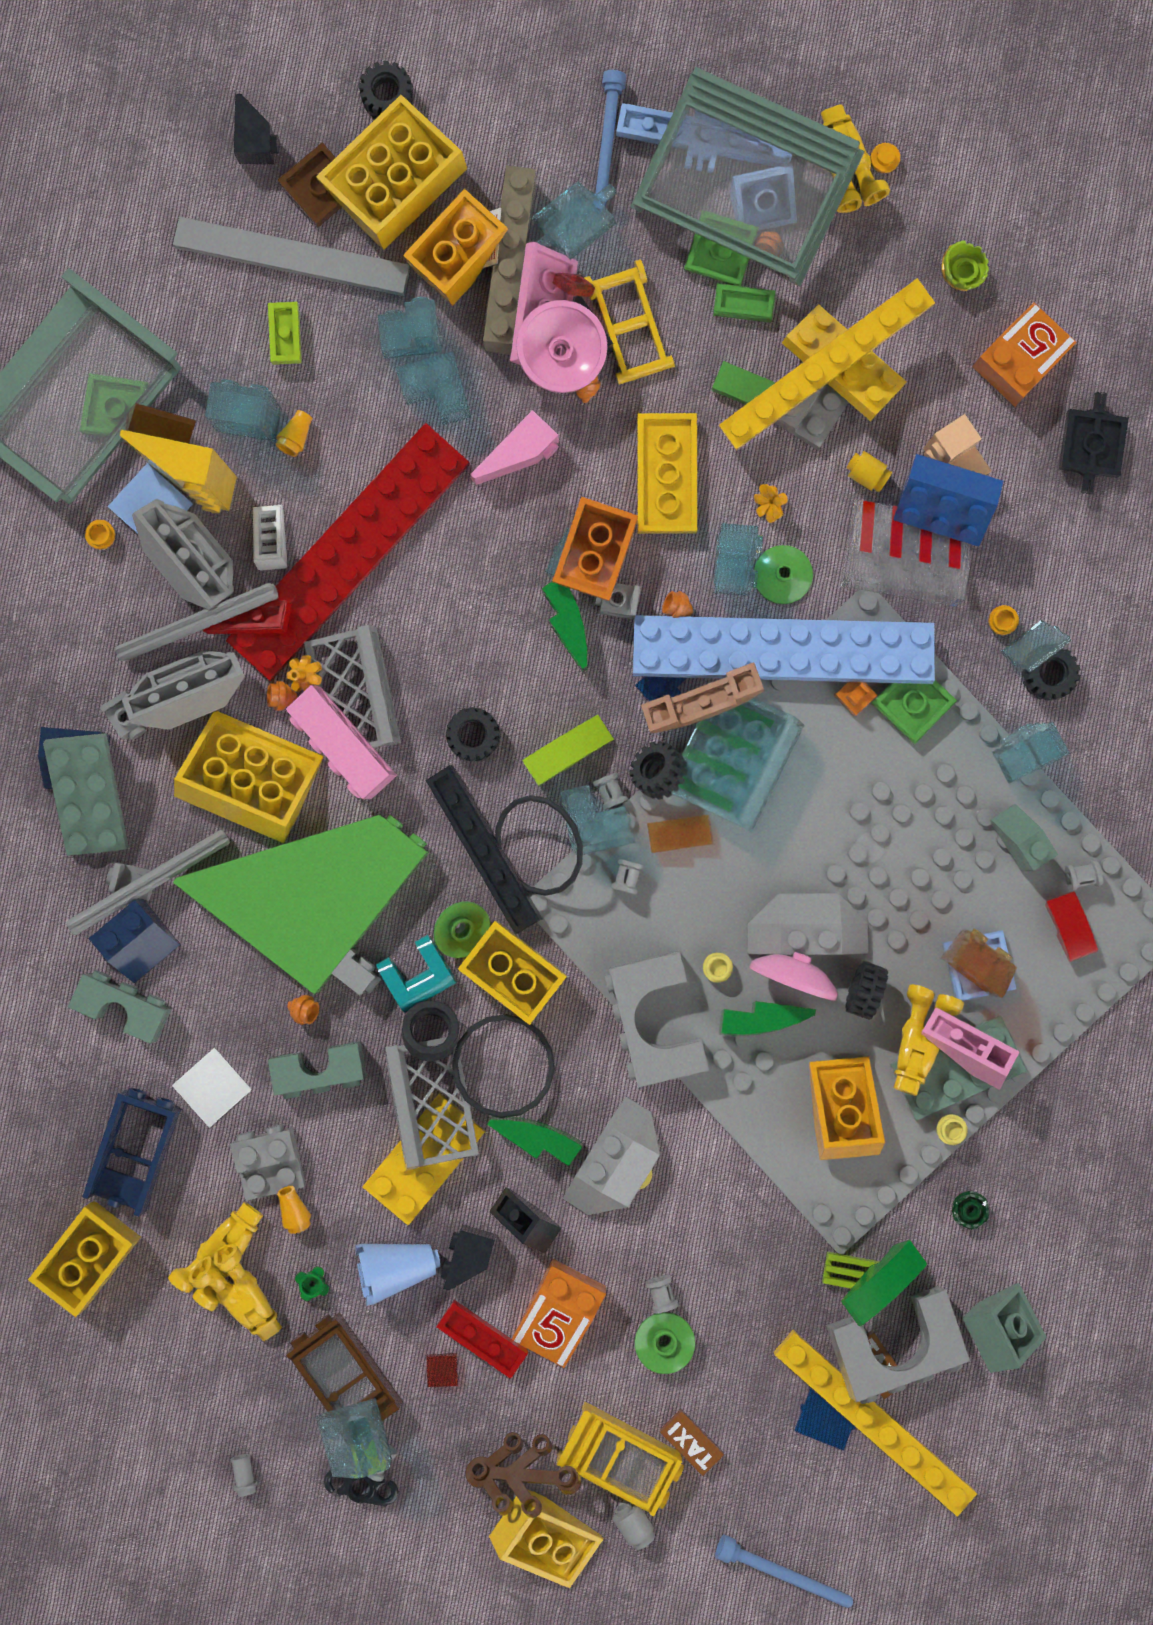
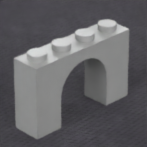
[605,951,709,1088]
[826,1286,970,1404]

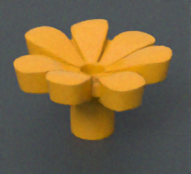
[754,484,788,523]
[287,654,322,692]

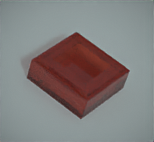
[552,272,595,297]
[426,1353,458,1387]

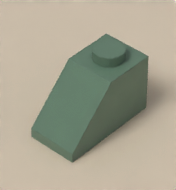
[990,804,1058,871]

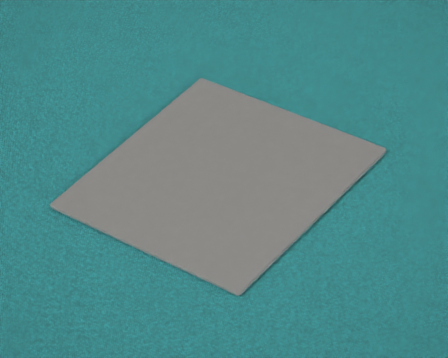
[527,584,1153,1254]

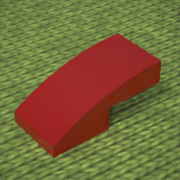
[1045,891,1098,962]

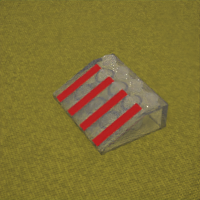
[840,499,970,607]

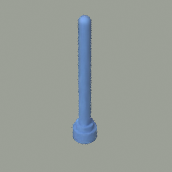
[594,70,626,216]
[715,1534,853,1608]

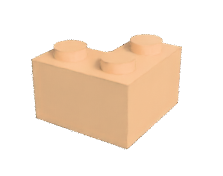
[923,414,991,475]

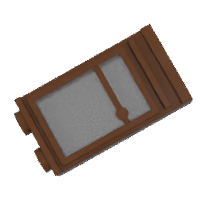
[286,1312,402,1445]

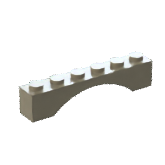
[483,165,537,355]

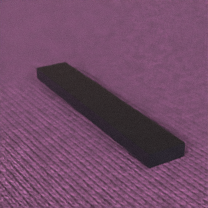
[425,765,543,935]

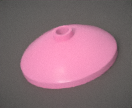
[516,300,607,393]
[749,952,838,1001]

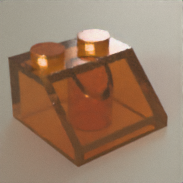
[941,928,1017,998]

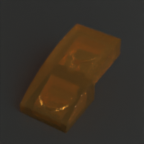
[647,814,714,853]

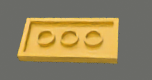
[782,304,907,422]
[637,413,697,534]
[362,1093,485,1225]

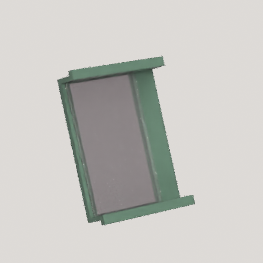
[630,67,865,287]
[0,268,182,505]

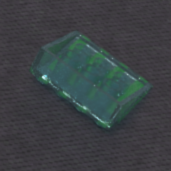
[671,698,805,832]

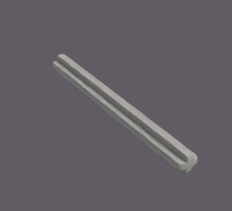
[115,583,278,661]
[66,830,230,935]

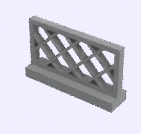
[304,625,401,748]
[385,1037,479,1170]

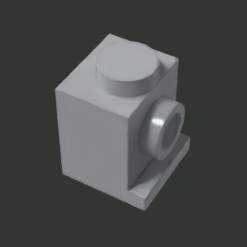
[595,583,640,620]
[100,691,147,740]
[332,948,381,996]

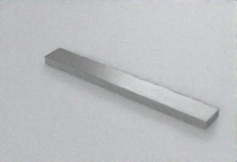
[173,216,410,296]

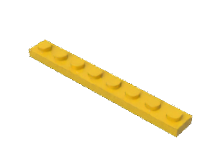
[719,278,935,450]
[774,1330,977,1517]

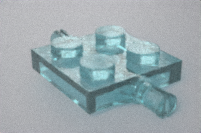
[533,181,617,260]

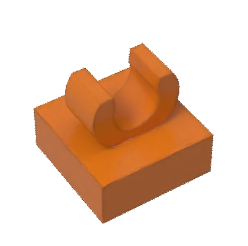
[834,682,877,716]

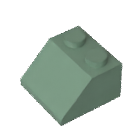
[962,1283,1047,1373]

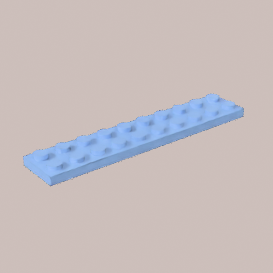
[633,615,935,684]

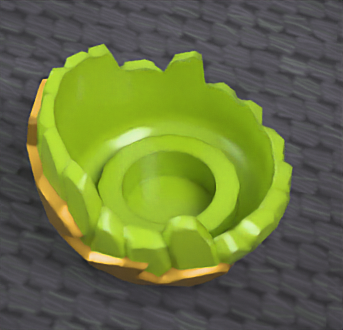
[941,240,989,291]

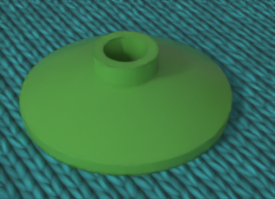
[754,545,813,604]
[434,901,490,958]
[635,1312,695,1374]

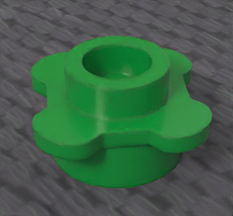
[295,1266,329,1301]

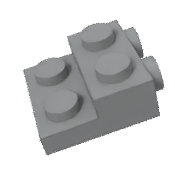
[775,367,849,450]
[230,1124,306,1201]

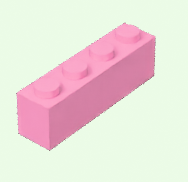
[286,685,397,799]

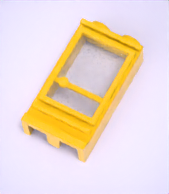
[556,1402,684,1516]

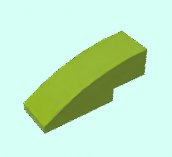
[522,715,614,786]

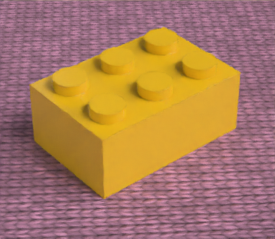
[458,920,567,1025]
[28,1200,141,1318]

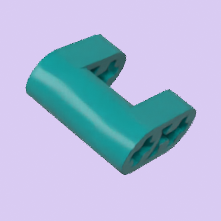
[376,934,457,1013]

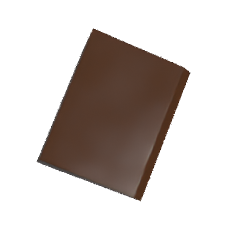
[124,403,196,445]

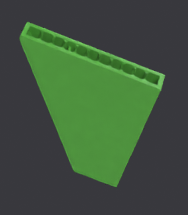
[173,814,429,995]

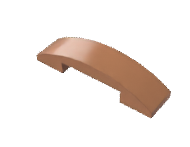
[641,662,765,733]

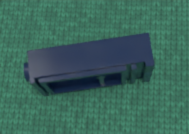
[82,1088,182,1217]

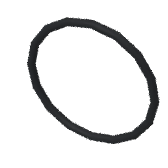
[495,795,583,896]
[452,1014,555,1118]

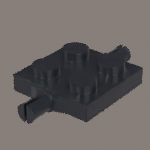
[1059,392,1129,494]

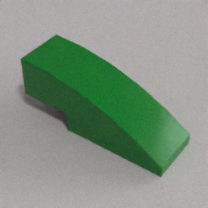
[542,582,587,673]
[719,1001,816,1036]
[487,1116,583,1166]
[841,1239,927,1326]

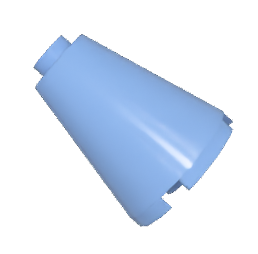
[355,1244,440,1306]

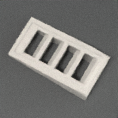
[253,505,287,570]

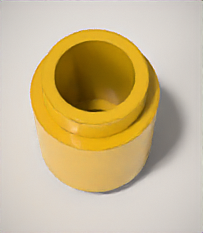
[846,451,892,492]

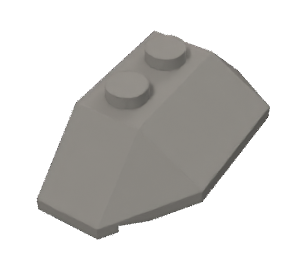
[132,499,233,610]
[122,651,245,730]
[747,893,868,955]
[562,1096,660,1215]

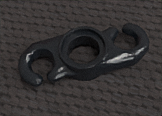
[324,1467,399,1507]

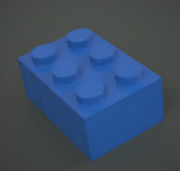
[893,454,1004,547]

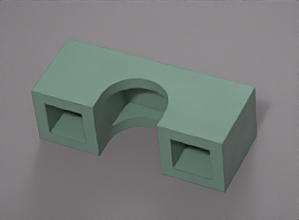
[68,970,172,1044]
[268,1041,367,1099]

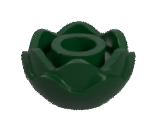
[952,1191,989,1230]

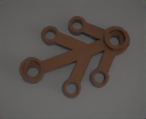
[466,1432,581,1518]

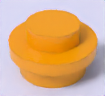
[870,143,900,173]
[85,520,116,550]
[988,605,1019,635]

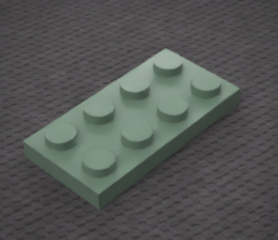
[43,733,128,856]
[890,1015,1027,1120]

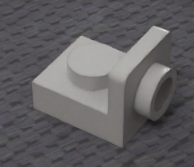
[106,863,152,900]

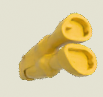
[821,104,890,213]
[893,984,964,1096]
[168,1202,263,1311]
[188,1244,282,1341]

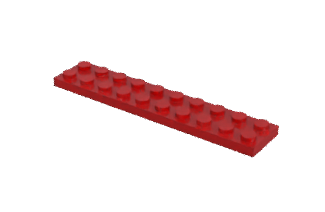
[226,423,470,681]

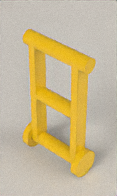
[584,259,675,385]

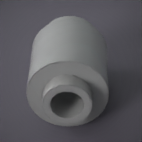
[613,1501,655,1550]

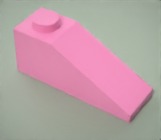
[470,410,559,485]
[921,1007,1019,1090]

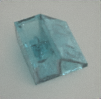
[316,1398,392,1478]

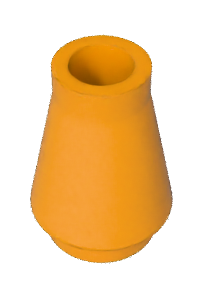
[275,410,313,457]
[277,1186,311,1234]

